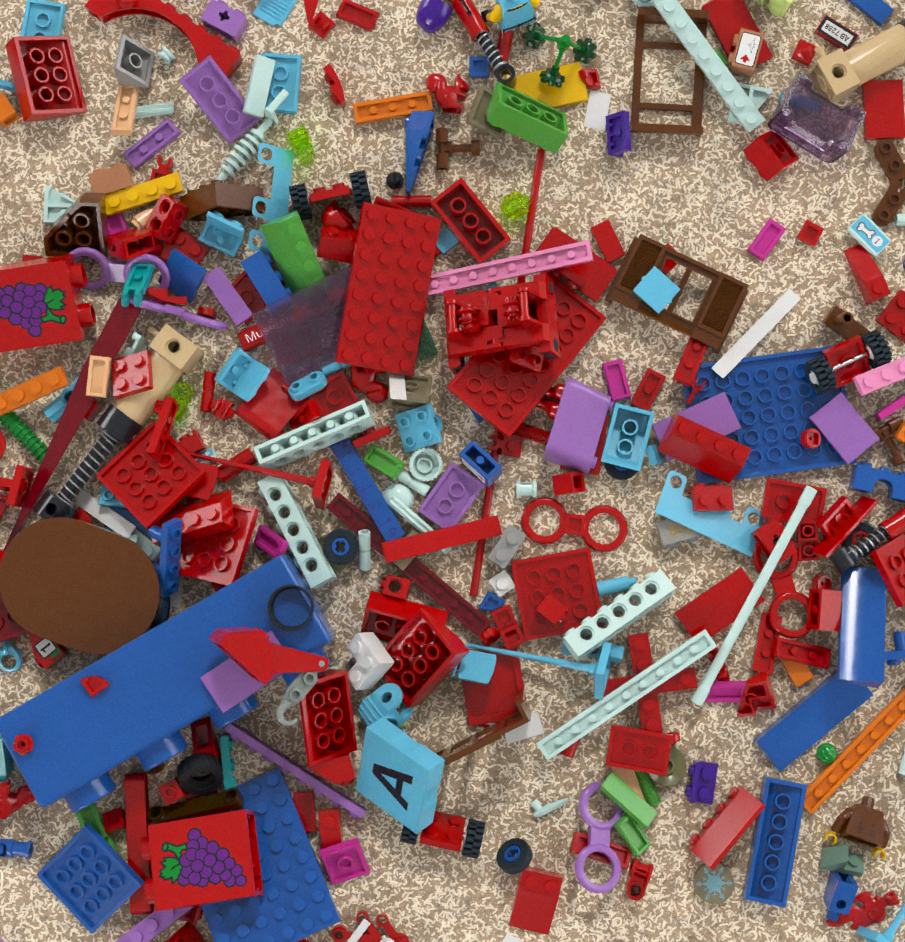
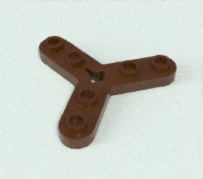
[872,139,905,227]

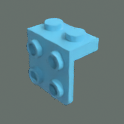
[198,211,245,258]
[214,347,270,402]

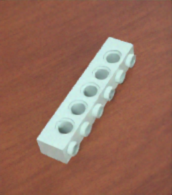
[253,400,376,470]
[257,476,337,589]
[563,570,676,662]

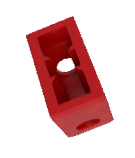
[107,229,156,260]

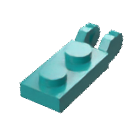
[121,264,155,307]
[219,734,236,790]

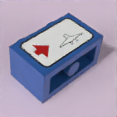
[459,440,502,488]

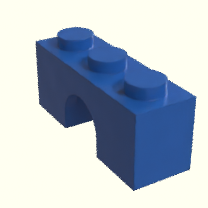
[848,462,905,503]

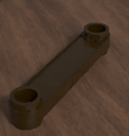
[148,788,245,825]

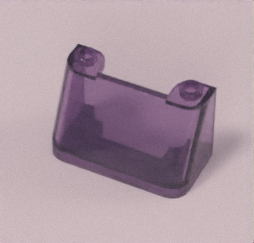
[767,72,866,163]

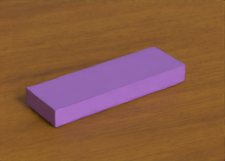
[123,118,181,170]
[204,267,254,327]

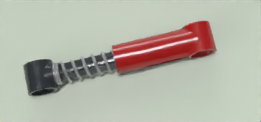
[448,0,517,88]
[828,507,905,574]

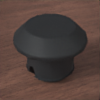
[386,172,404,189]

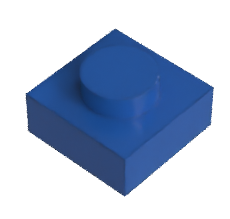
[469,56,489,78]

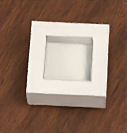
[488,570,515,597]

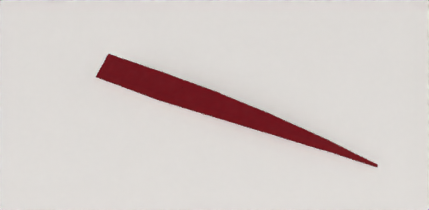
[3,297,142,551]

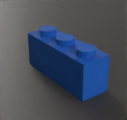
[240,250,294,316]

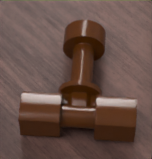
[436,128,480,170]
[871,415,905,467]

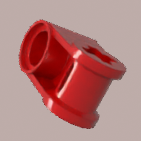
[624,858,654,901]

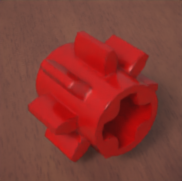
[210,397,236,421]

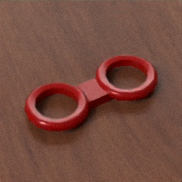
[521,497,628,552]
[752,538,811,639]

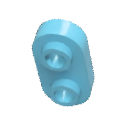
[288,371,327,401]

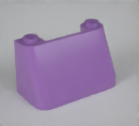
[542,377,614,473]

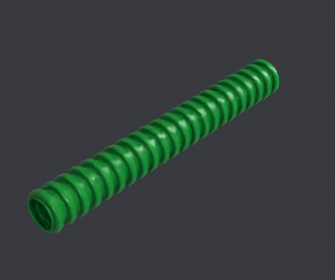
[0,411,48,465]

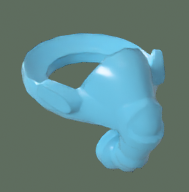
[0,640,23,673]

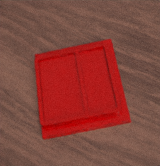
[462,646,527,726]

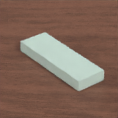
[243,54,275,118]

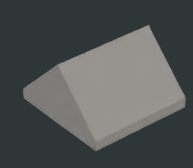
[114,34,155,88]

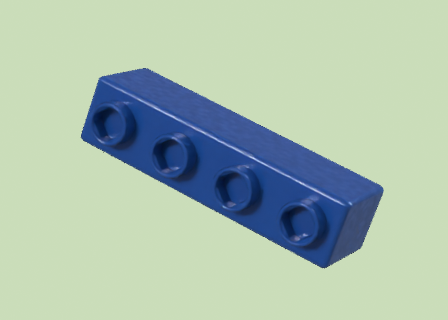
[0,554,336,813]

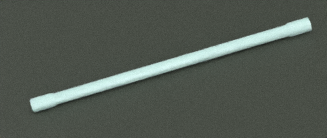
[691,485,817,706]

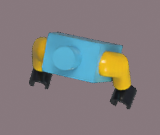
[481,0,540,33]

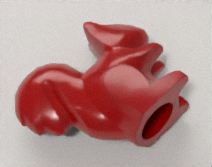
[425,73,469,114]
[350,365,388,404]
[0,779,35,820]

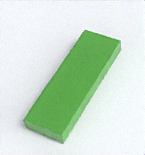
[599,772,658,829]

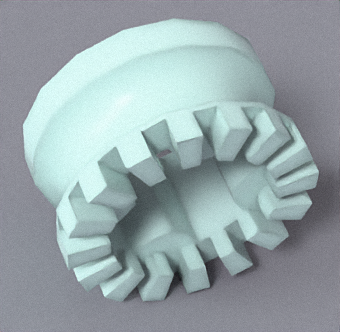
[157,46,176,66]

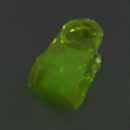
[285,124,316,164]
[168,382,194,421]

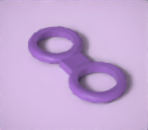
[69,247,171,290]
[130,296,228,330]
[574,782,624,894]

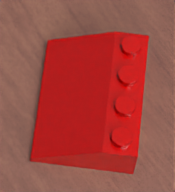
[5,35,88,122]
[384,607,469,708]
[299,669,358,767]

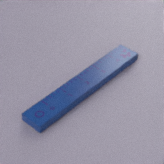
[330,438,406,542]

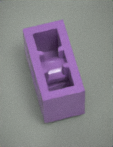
[200,0,249,43]

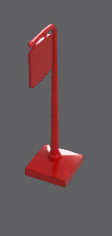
[185,453,334,510]

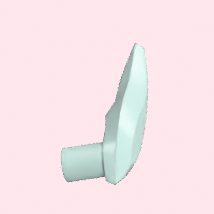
[530,798,569,817]

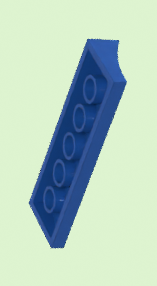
[837,567,886,688]
[753,670,873,772]
[742,775,807,908]

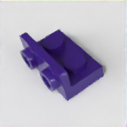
[605,110,632,158]
[685,760,718,805]

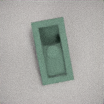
[821,844,864,877]

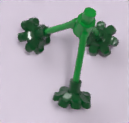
[522,22,597,88]

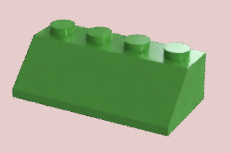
[487,82,568,153]
[260,210,329,299]

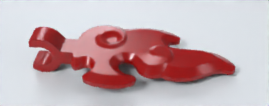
[826,891,900,930]

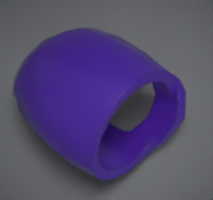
[416,0,453,34]

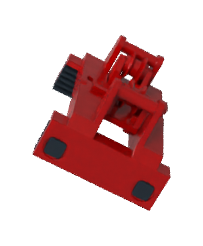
[443,273,560,375]

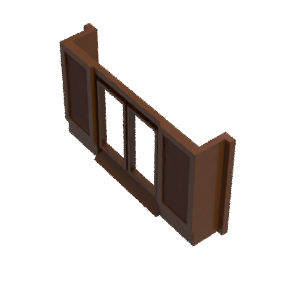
[604,234,749,354]
[436,689,532,765]

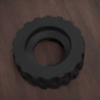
[177,753,224,795]

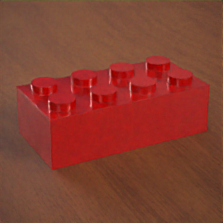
[430,178,511,264]

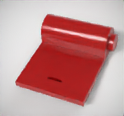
[235,368,310,440]

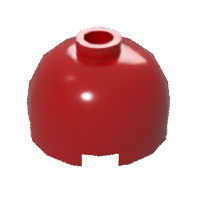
[321,200,358,233]

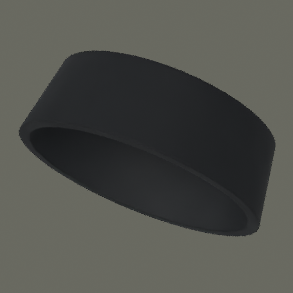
[267,584,314,631]

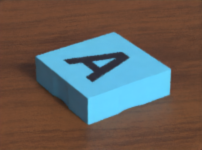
[356,717,445,834]

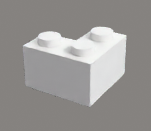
[347,632,395,691]

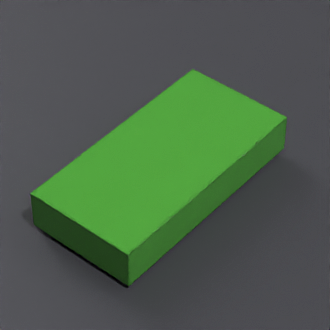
[362,444,406,481]
[613,812,651,857]

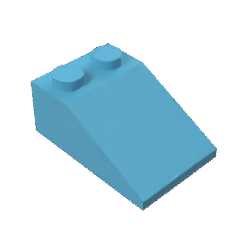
[601,403,655,471]

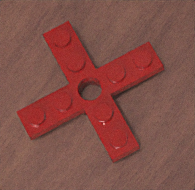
[597,632,698,733]

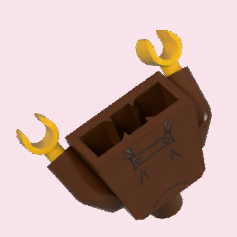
[824,796,891,859]

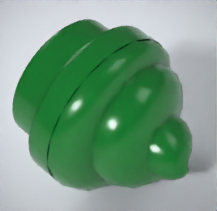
[816,743,837,764]

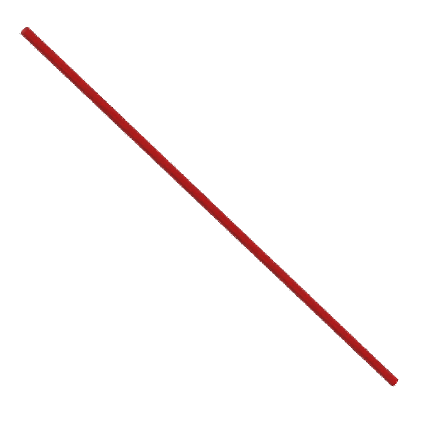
[470,148,545,597]

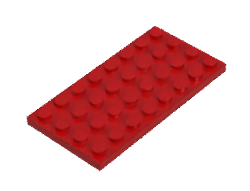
[335,202,441,376]
[446,271,607,438]

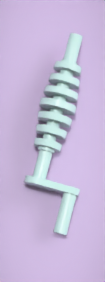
[215,89,289,182]

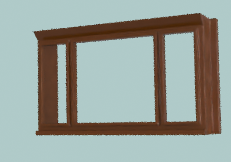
[630,7,710,137]

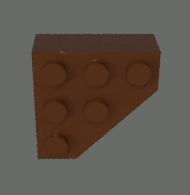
[180,180,265,222]
[43,192,109,258]

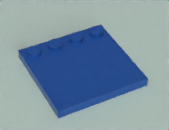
[37,823,145,934]

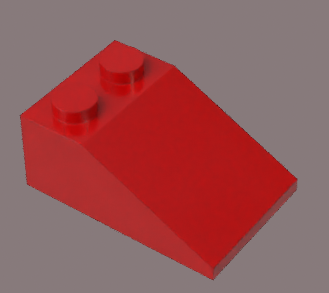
[509,866,563,935]

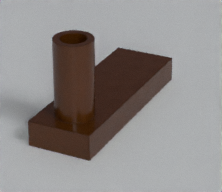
[822,305,871,340]

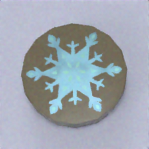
[693,863,734,904]

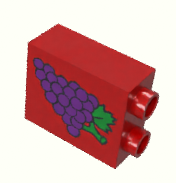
[0,254,96,353]
[141,809,264,911]

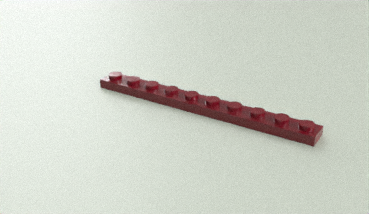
[326,493,491,637]

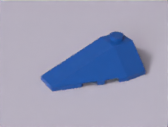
[404,111,435,196]

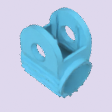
[358,683,413,728]

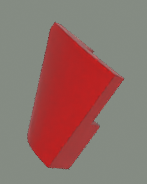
[737,671,777,718]

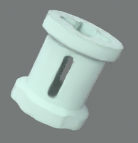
[516,480,537,498]

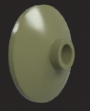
[648,746,687,786]

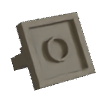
[465,85,505,140]
[388,375,432,410]

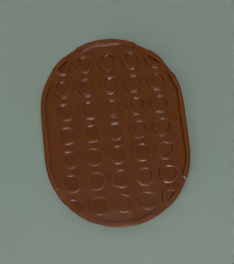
[0,517,161,654]

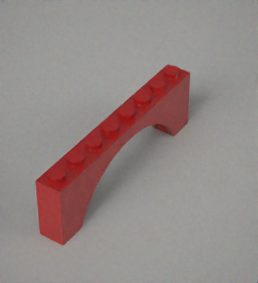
[84,0,243,79]

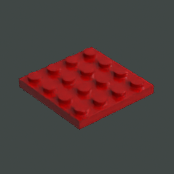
[96,420,208,530]
[179,496,259,586]
[511,547,604,641]

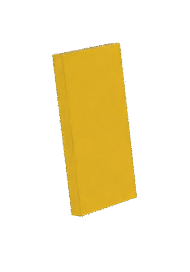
[503,62,588,108]

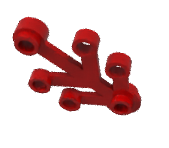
[331,910,410,942]

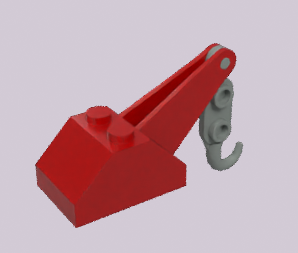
[208,626,329,726]

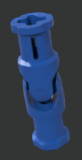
[0,839,33,859]

